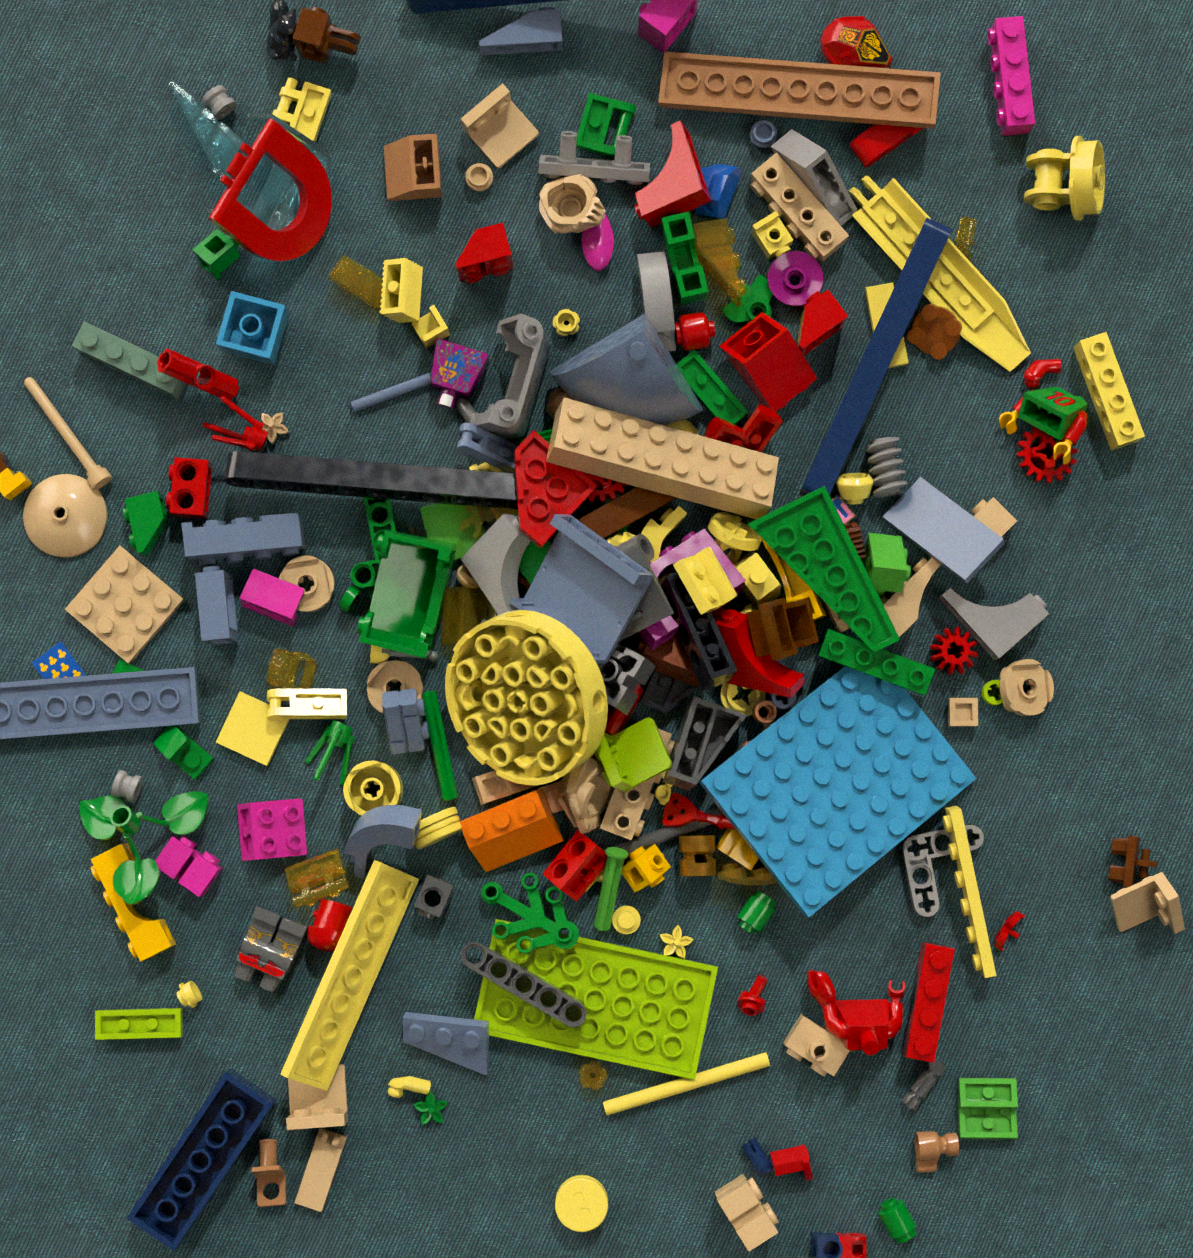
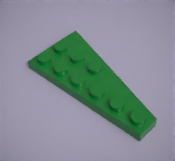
[748,486,901,652]

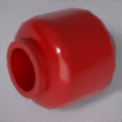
[674,312,715,351]

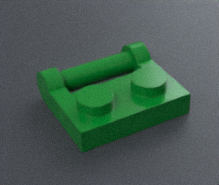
[576,93,637,160]

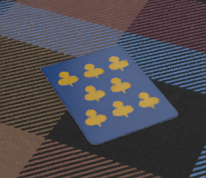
[32,641,86,679]

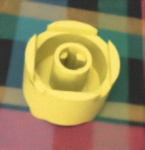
[343,761,403,816]

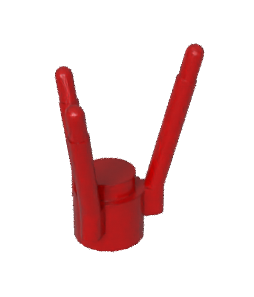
[203,396,268,452]

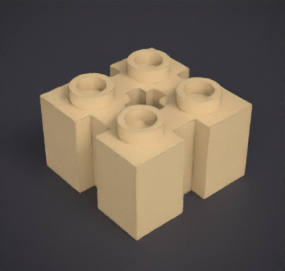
[715,1174,779,1251]

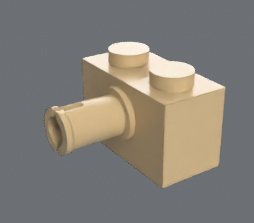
[783,1014,850,1077]

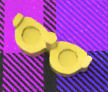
[655,771,672,805]

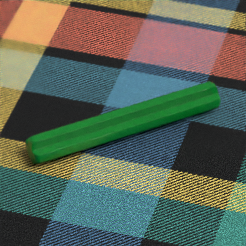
[422,690,458,801]

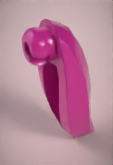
[581,214,614,271]

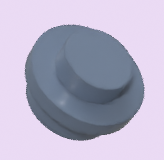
[750,120,777,148]

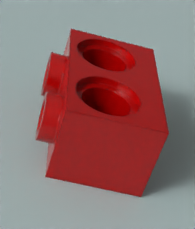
[166,457,213,519]
[543,830,608,902]

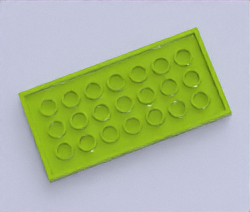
[474,919,718,1080]

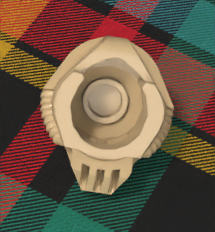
[539,174,606,234]
[558,757,614,834]

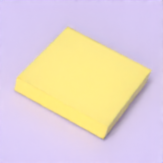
[216,691,290,766]

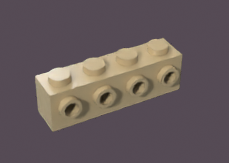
[750,152,849,263]
[600,729,675,840]

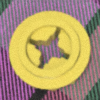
[720,683,766,716]

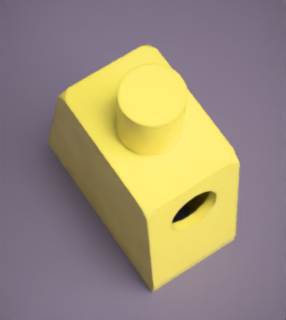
[733,553,781,609]

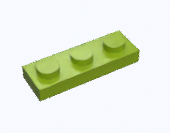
[95,1008,183,1040]

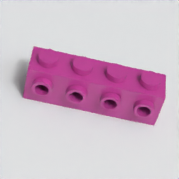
[988,16,1035,136]

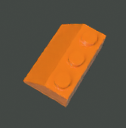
[459,788,564,872]

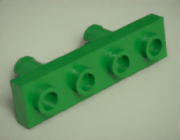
[818,629,935,696]

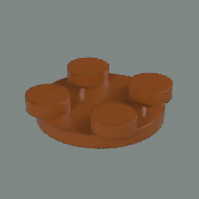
[907,304,962,360]

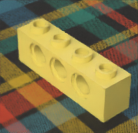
[1073,332,1145,451]

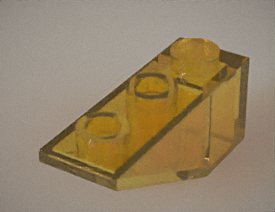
[693,218,746,306]

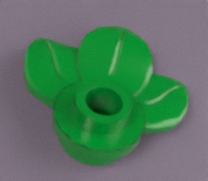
[722,275,772,323]

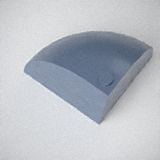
[550,314,703,425]

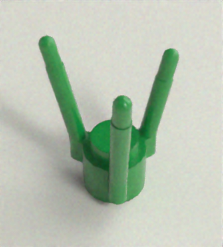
[305,720,355,786]

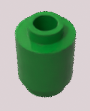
[736,891,776,935]
[878,1197,917,1244]

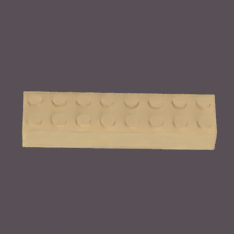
[546,398,779,519]

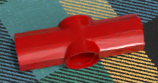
[157,348,239,400]

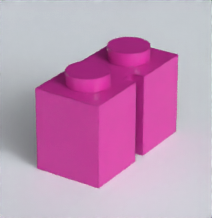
[155,835,223,897]

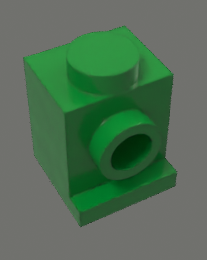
[192,229,240,280]

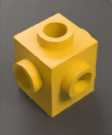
[622,844,671,892]

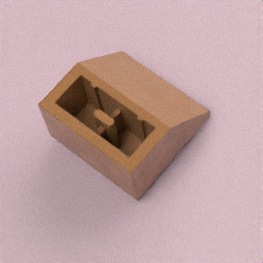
[384,134,443,201]

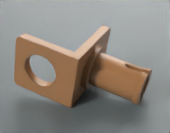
[251,1139,286,1207]

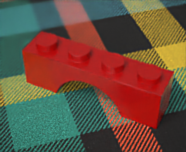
[901,942,955,1063]

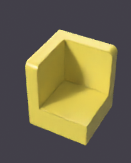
[412,305,450,349]

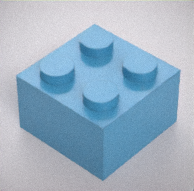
[216,291,290,365]

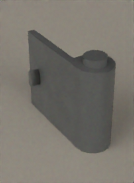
[616,534,674,641]

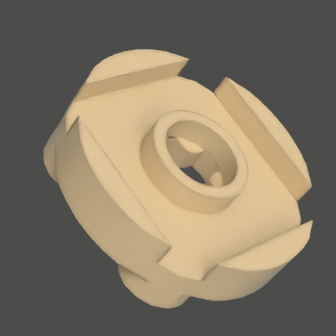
[279,556,335,612]
[1000,659,1054,716]
[367,660,424,714]

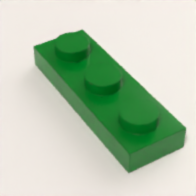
[676,349,748,425]

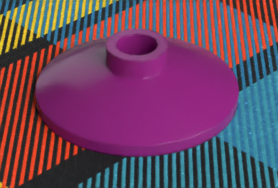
[768,251,823,306]

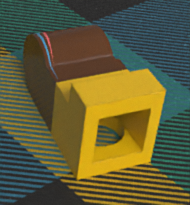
[0,451,33,501]

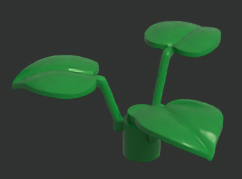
[79,791,209,905]

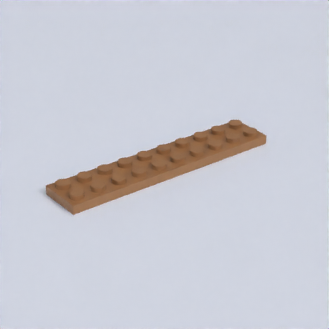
[658,52,941,129]

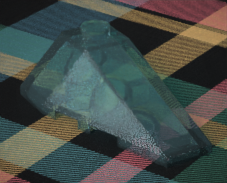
[169,80,245,179]

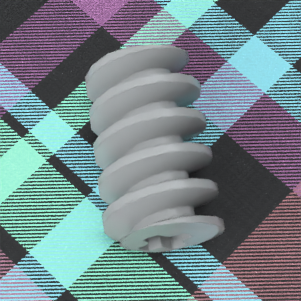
[865,437,907,498]

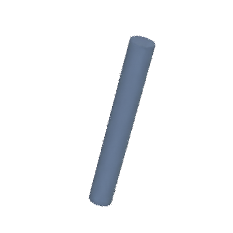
[351,373,431,412]

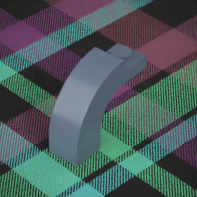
[344,805,422,879]

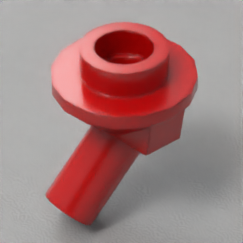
[737,975,768,1016]

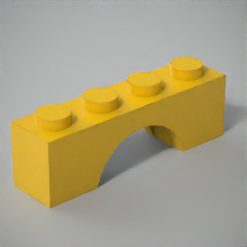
[761,537,827,621]
[91,843,177,962]

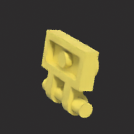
[271,78,332,144]

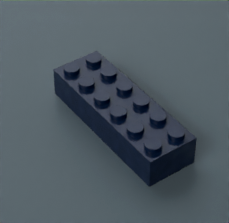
[126,1068,277,1251]

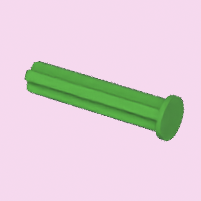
[594,847,628,931]

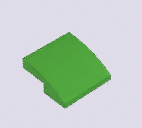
[420,503,485,560]
[958,1078,1018,1140]

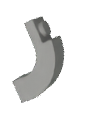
[637,251,676,351]

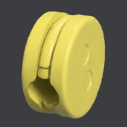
[414,807,462,849]
[555,1175,608,1232]

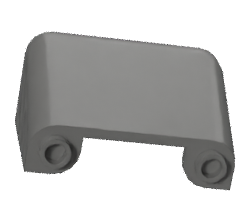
[470,314,550,440]

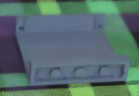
[510,514,654,664]

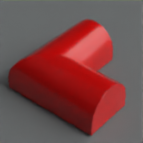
[704,405,783,452]

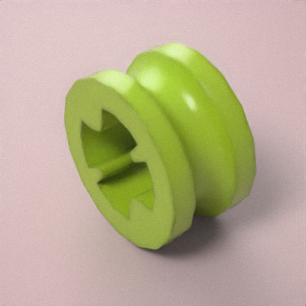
[981,680,1003,705]

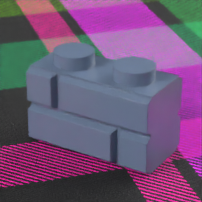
[382,688,429,754]

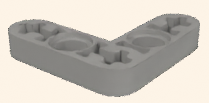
[901,825,984,917]

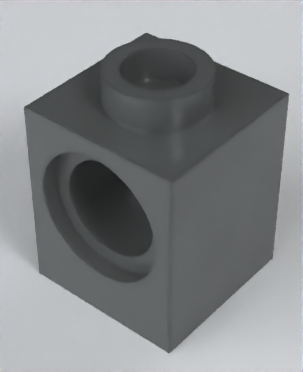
[414,874,455,920]

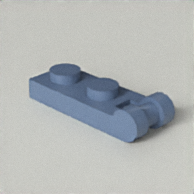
[457,423,518,473]

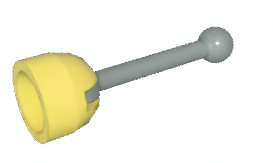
[370,645,438,664]

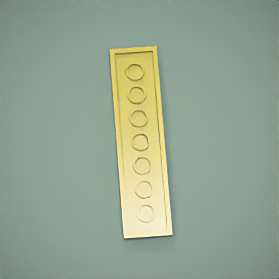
[281,860,419,1091]

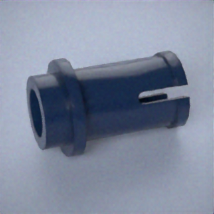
[741,1137,773,1177]

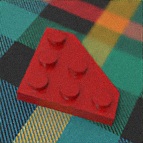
[514,430,597,549]

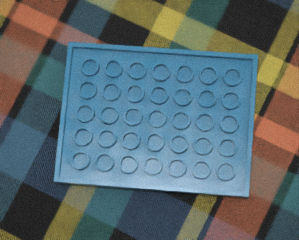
[699,666,977,918]

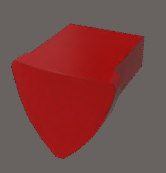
[770,1144,813,1181]

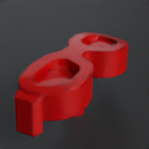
[994,911,1025,952]

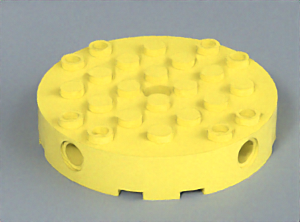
[445,610,608,785]

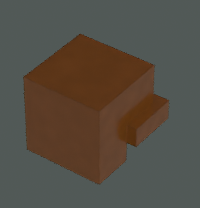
[746,597,819,661]

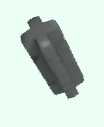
[902,1059,946,1111]

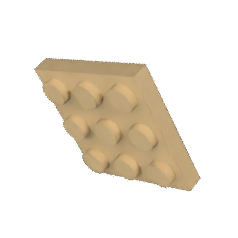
[65,546,185,664]

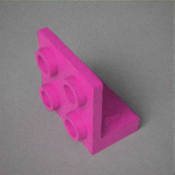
[237,799,307,861]

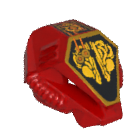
[820,16,893,68]

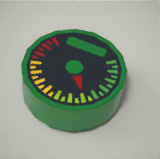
[338,585,362,614]

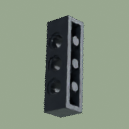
[661,573,737,691]

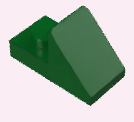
[154,725,215,780]

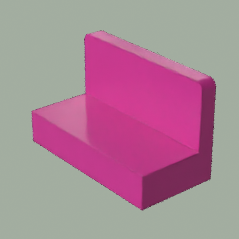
[239,569,304,627]

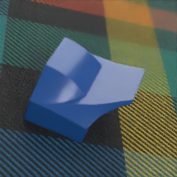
[695,164,742,222]

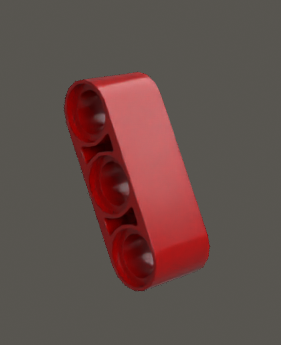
[849,124,923,168]

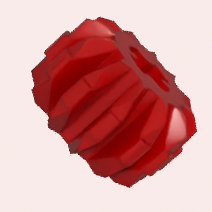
[929,627,978,675]

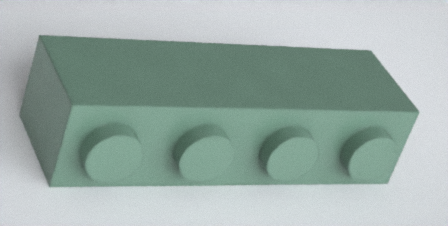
[72,321,186,400]

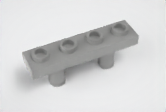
[538,131,650,185]

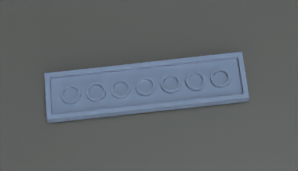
[0,667,200,739]

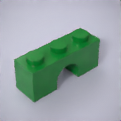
[661,212,709,306]

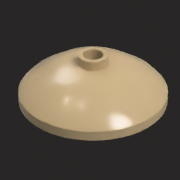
[23,474,108,558]

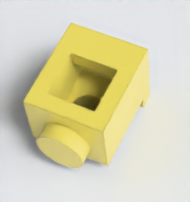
[751,211,793,260]

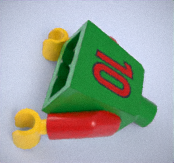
[999,387,1088,464]

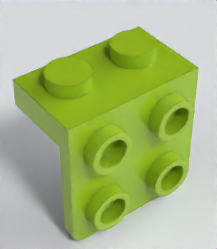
[594,717,672,792]

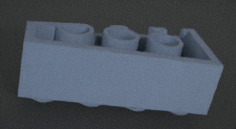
[181,513,306,567]

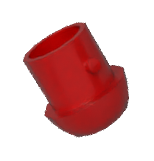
[307,899,353,952]

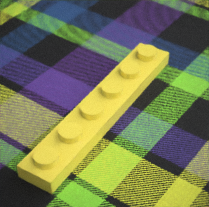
[943,806,996,978]

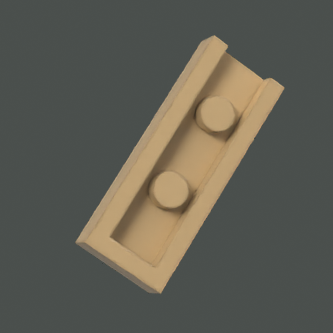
[295,1128,348,1212]

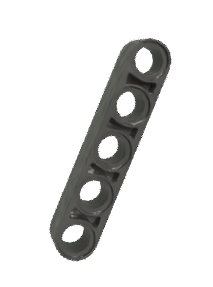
[461,941,587,1027]

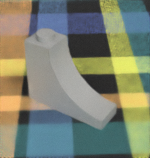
[771,129,858,226]
[461,514,531,615]
[938,588,1049,660]

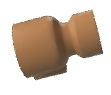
[914,1131,959,1173]

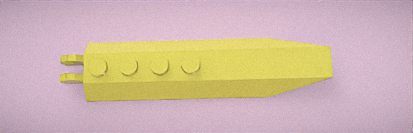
[849,176,1031,372]

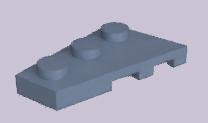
[403,1012,489,1076]

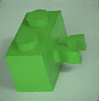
[863,533,911,596]

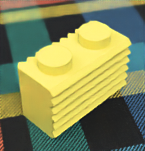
[379,258,423,323]

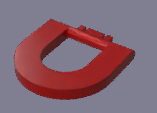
[208,119,332,261]

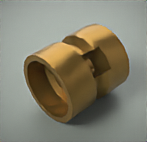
[679,835,716,876]

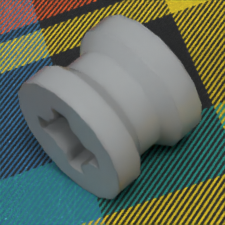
[201,85,237,120]
[111,770,143,803]

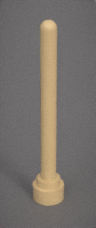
[24,377,112,490]

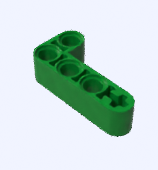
[350,497,398,590]

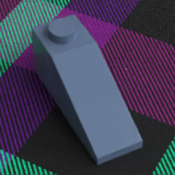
[479,6,563,55]

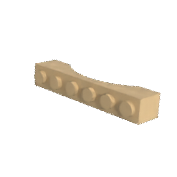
[881,497,1017,637]

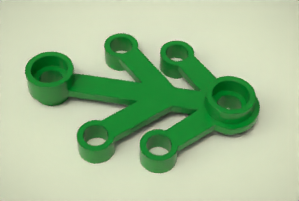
[481,873,579,954]

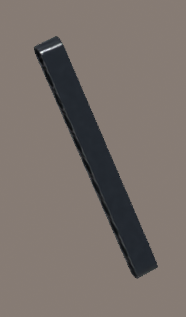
[224,451,518,510]

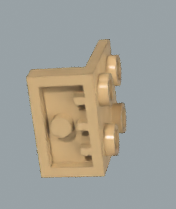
[461,83,539,169]
[1111,872,1185,934]
[286,1064,348,1130]

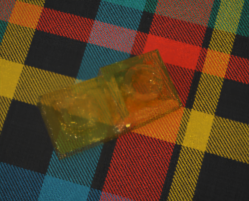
[328,255,383,310]
[716,862,778,885]

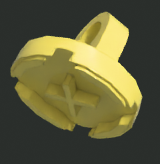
[708,512,762,564]

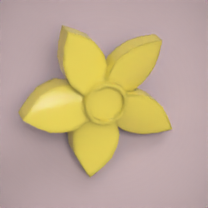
[660,925,694,959]

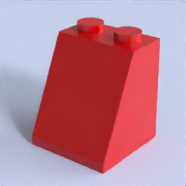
[719,312,817,412]

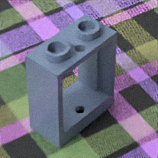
[195,566,239,645]

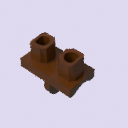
[1109,835,1158,887]

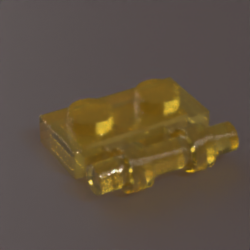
[285,848,350,908]

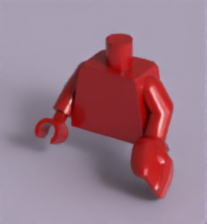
[807,970,906,1055]

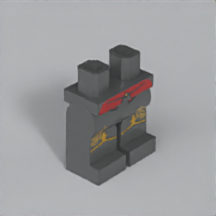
[235,906,307,992]

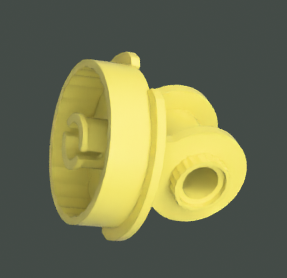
[1024,136,1105,221]

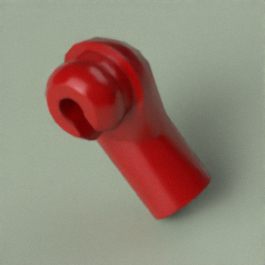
[1024,359,1061,388]

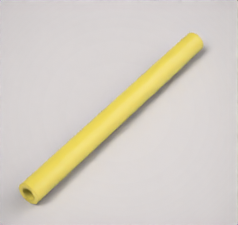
[603,1052,770,1116]

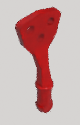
[662,793,738,832]

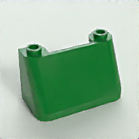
[356,530,457,658]

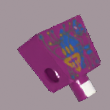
[431,338,489,409]

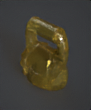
[266,649,317,689]

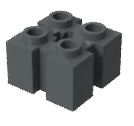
[597,643,656,715]

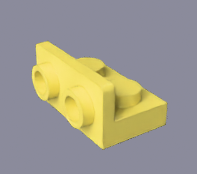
[673,547,737,615]

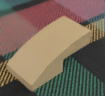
[472,770,538,805]

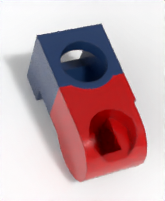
[811,1232,867,1258]

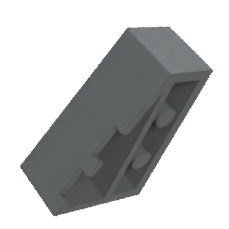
[663,696,747,791]

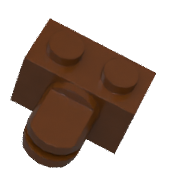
[293,7,361,64]

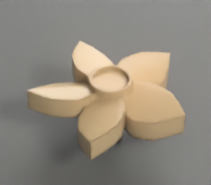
[261,412,289,445]

